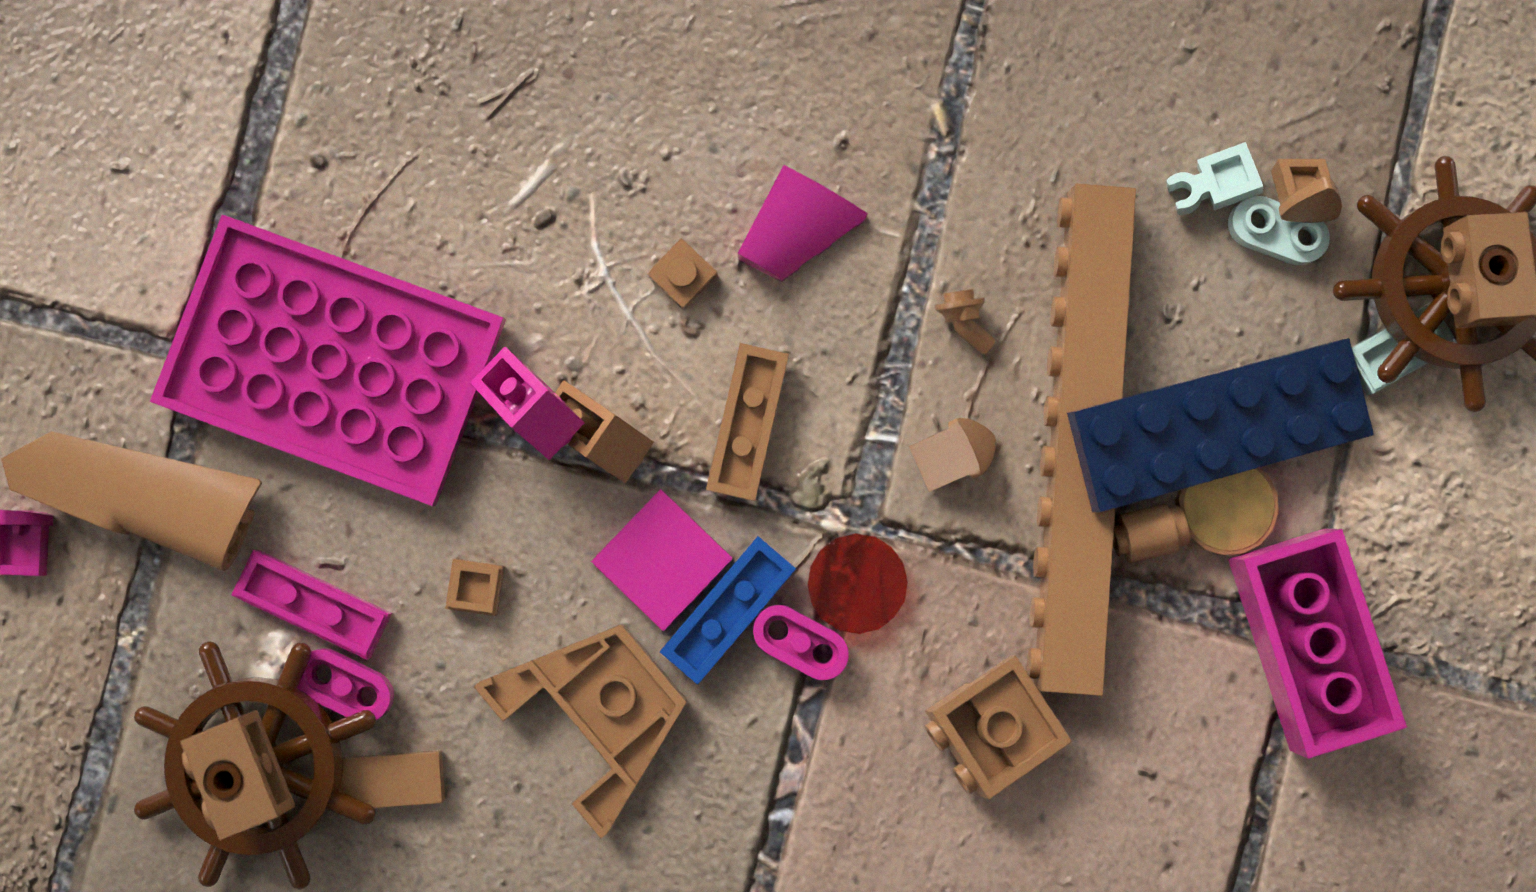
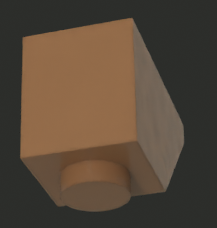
[555,380,654,484]

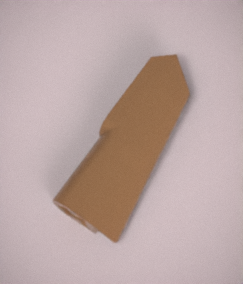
[1,431,262,571]

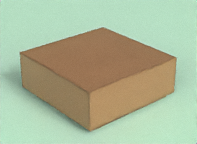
[445,559,505,616]

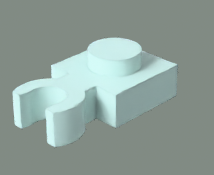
[1167,142,1264,215]

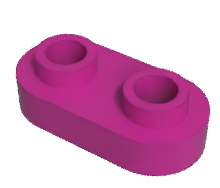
[753,605,849,680]
[298,648,394,720]

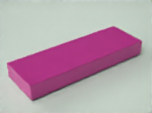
[231,549,392,660]

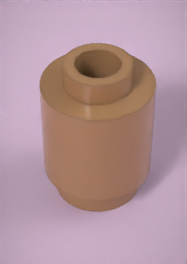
[1113,504,1190,563]

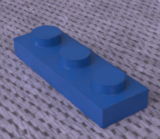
[660,536,796,685]

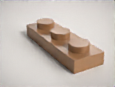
[706,343,789,501]

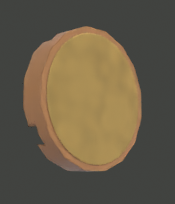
[1175,467,1279,555]

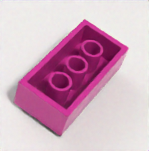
[1228,529,1407,759]

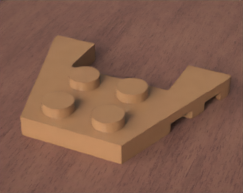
[474,624,687,839]

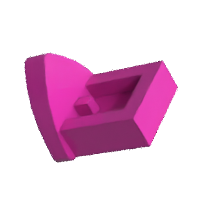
[0,510,54,576]

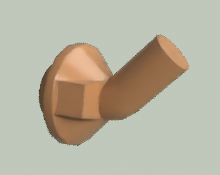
[935,289,995,354]

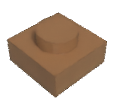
[647,238,718,310]

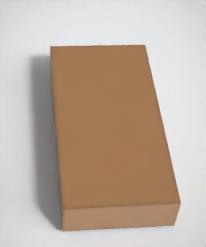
[339,750,445,808]

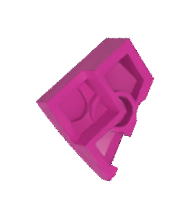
[737,165,868,282]

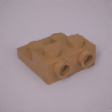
[924,655,1072,799]

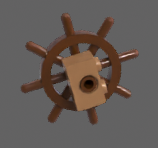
[1333,156,1536,412]
[134,641,376,889]

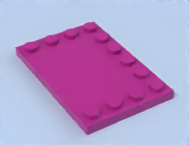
[149,214,506,506]

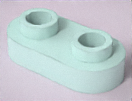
[1228,196,1330,265]

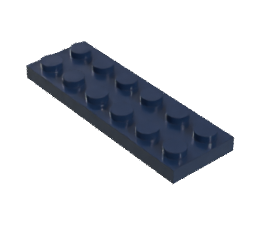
[1067,338,1374,512]

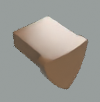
[1271,159,1342,223]
[909,418,996,492]

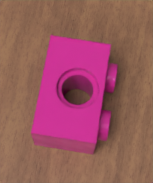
[470,347,585,460]

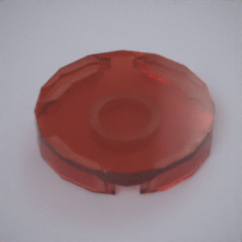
[807,533,908,634]

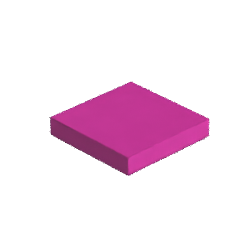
[591,489,733,631]

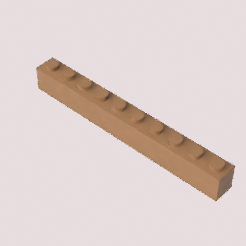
[1026,183,1136,696]

